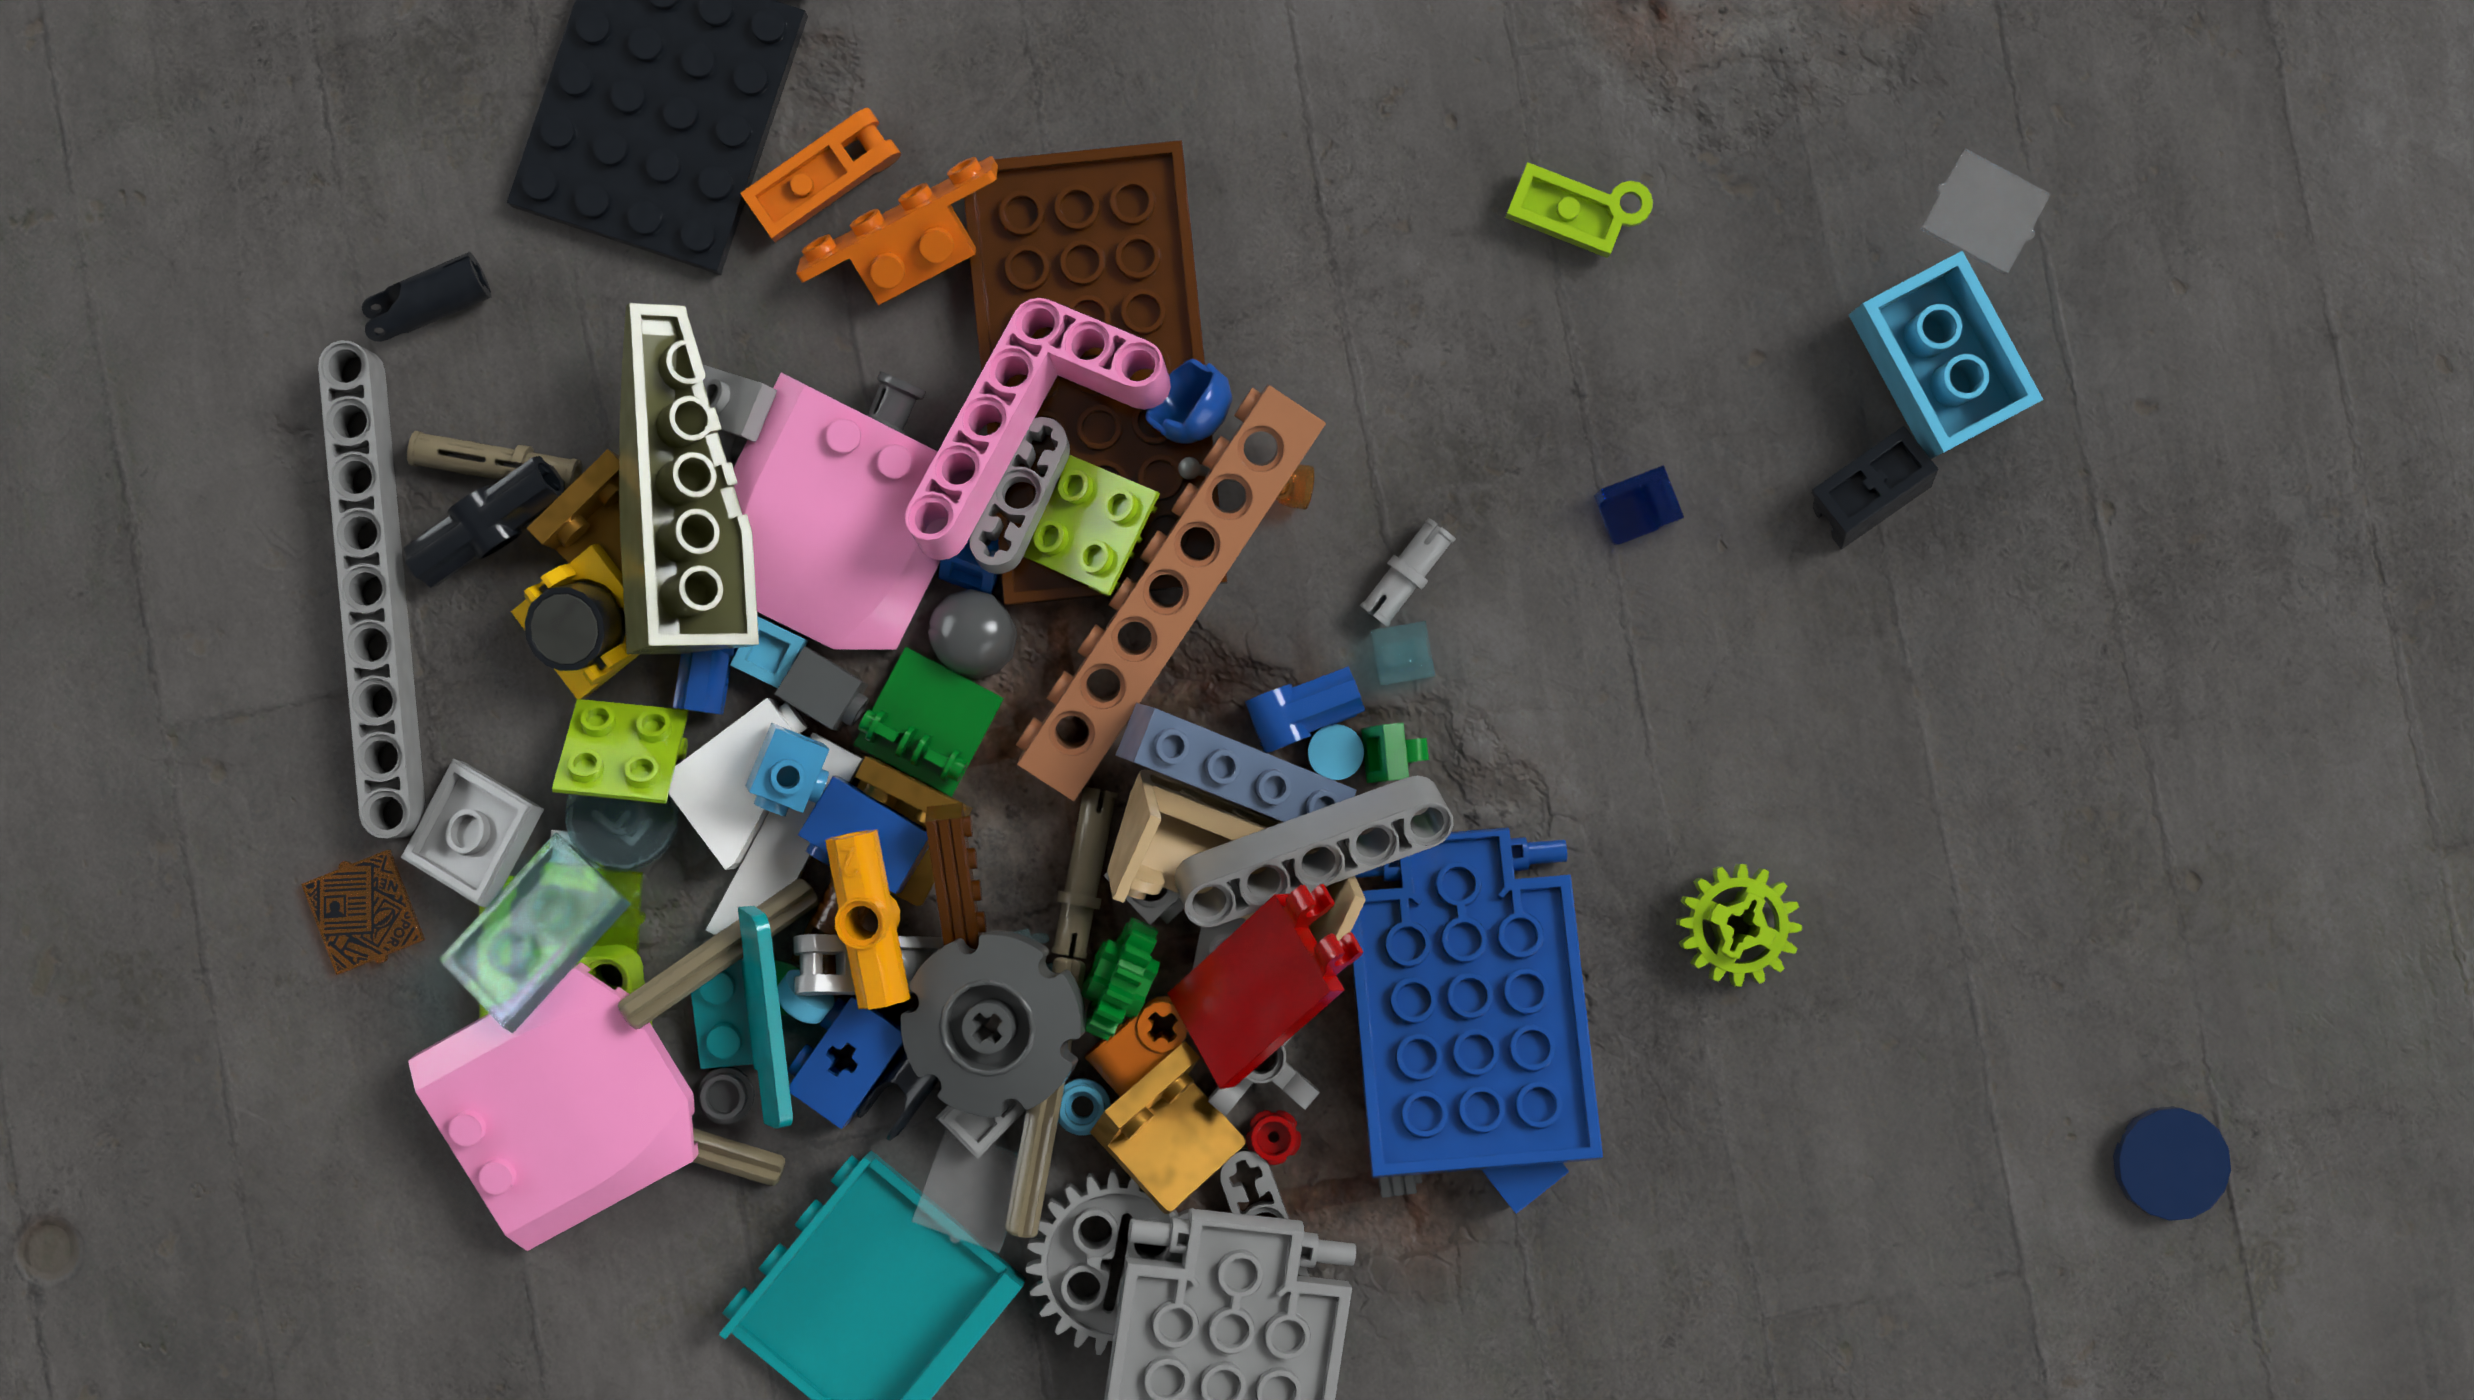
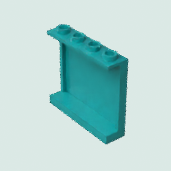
[719,1150,1026,1400]

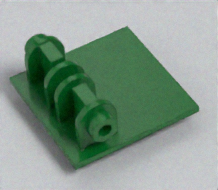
[853,646,1004,797]

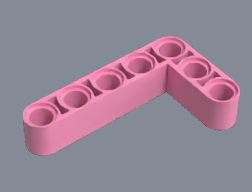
[905,298,1171,560]

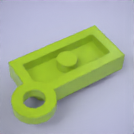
[1505,162,1653,258]

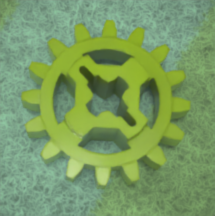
[1676,864,1802,987]

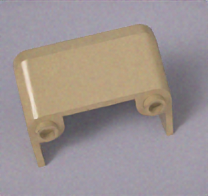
[1107,770,1366,943]

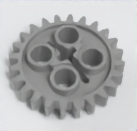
[1026,1169,1194,1355]

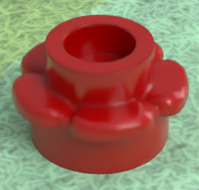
[1246,1110,1302,1165]

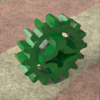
[1081,917,1160,1041]

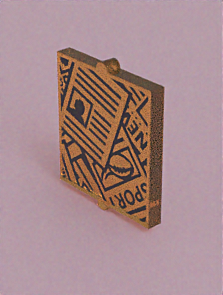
[301,850,425,975]

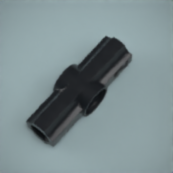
[403,456,564,588]

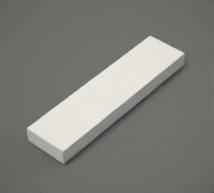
[706,733,864,935]

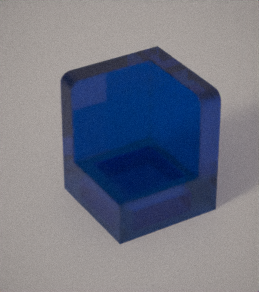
[1594,465,1684,545]

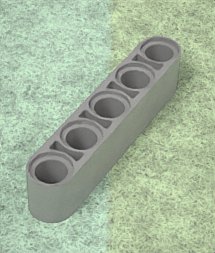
[1174,775,1454,927]

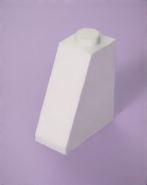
[669,698,808,870]

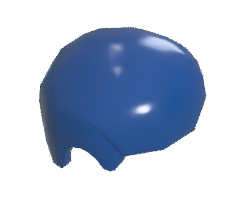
[1145,359,1233,444]

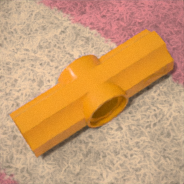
[825,829,910,1010]

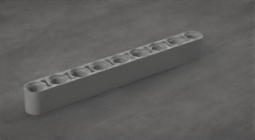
[318,340,426,839]

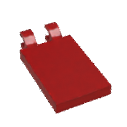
[1167,884,1363,1089]

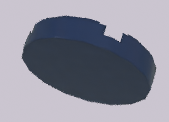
[2113,1106,2231,1221]

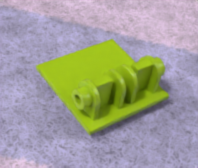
[1023,455,1160,597]
[552,699,689,804]

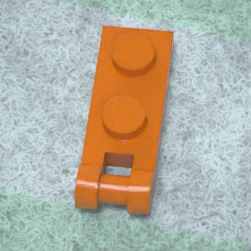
[740,108,901,243]

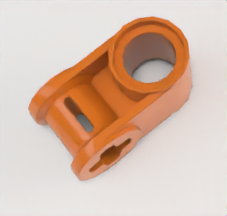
[1084,995,1187,1097]

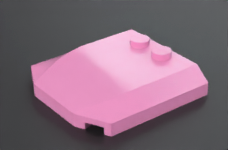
[733,372,975,650]
[408,962,699,1251]

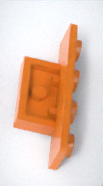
[796,156,998,305]

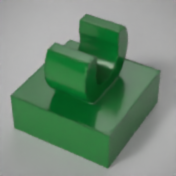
[1361,723,1429,783]

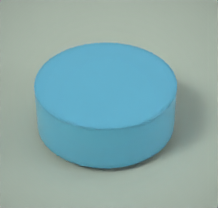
[1307,724,1364,780]
[777,970,834,1024]

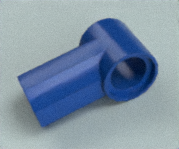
[673,648,738,715]
[1245,666,1365,753]

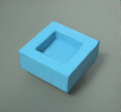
[730,616,808,688]

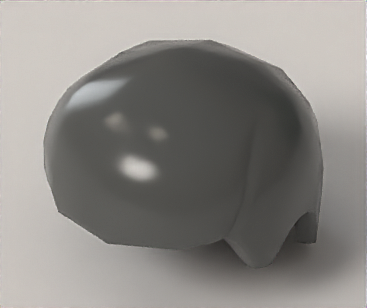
[927,588,1017,680]

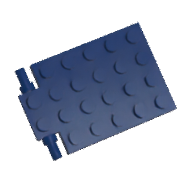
[1351,828,1603,1178]

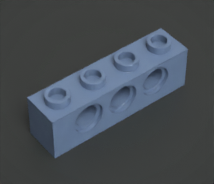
[1116,703,1357,822]

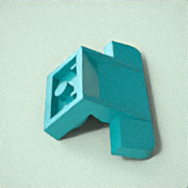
[691,906,793,1129]

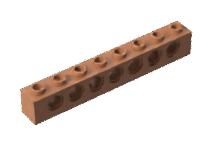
[1016,384,1326,801]

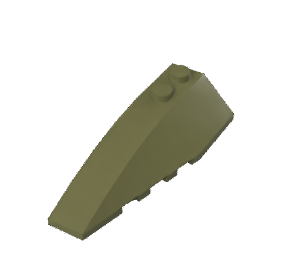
[619,303,759,654]

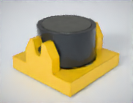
[511,543,640,699]

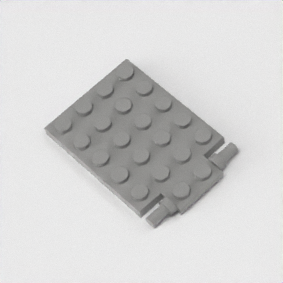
[1104,1208,1356,1400]

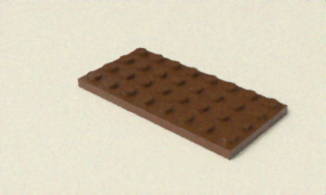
[964,140,1227,606]

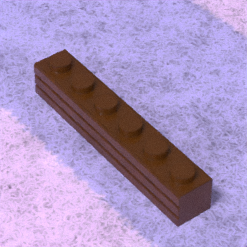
[925,803,987,949]

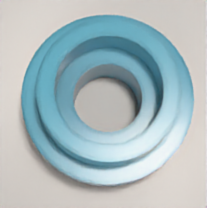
[1058,1078,1111,1135]

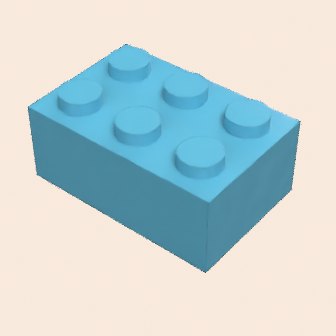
[1849,251,2044,459]

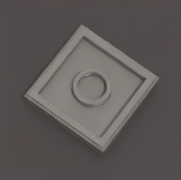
[401,758,544,909]

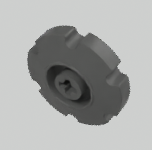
[901,930,1086,1117]

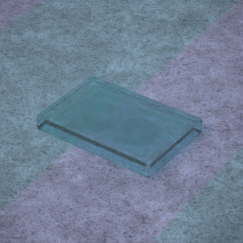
[439,833,631,1033]

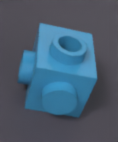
[745,723,830,816]

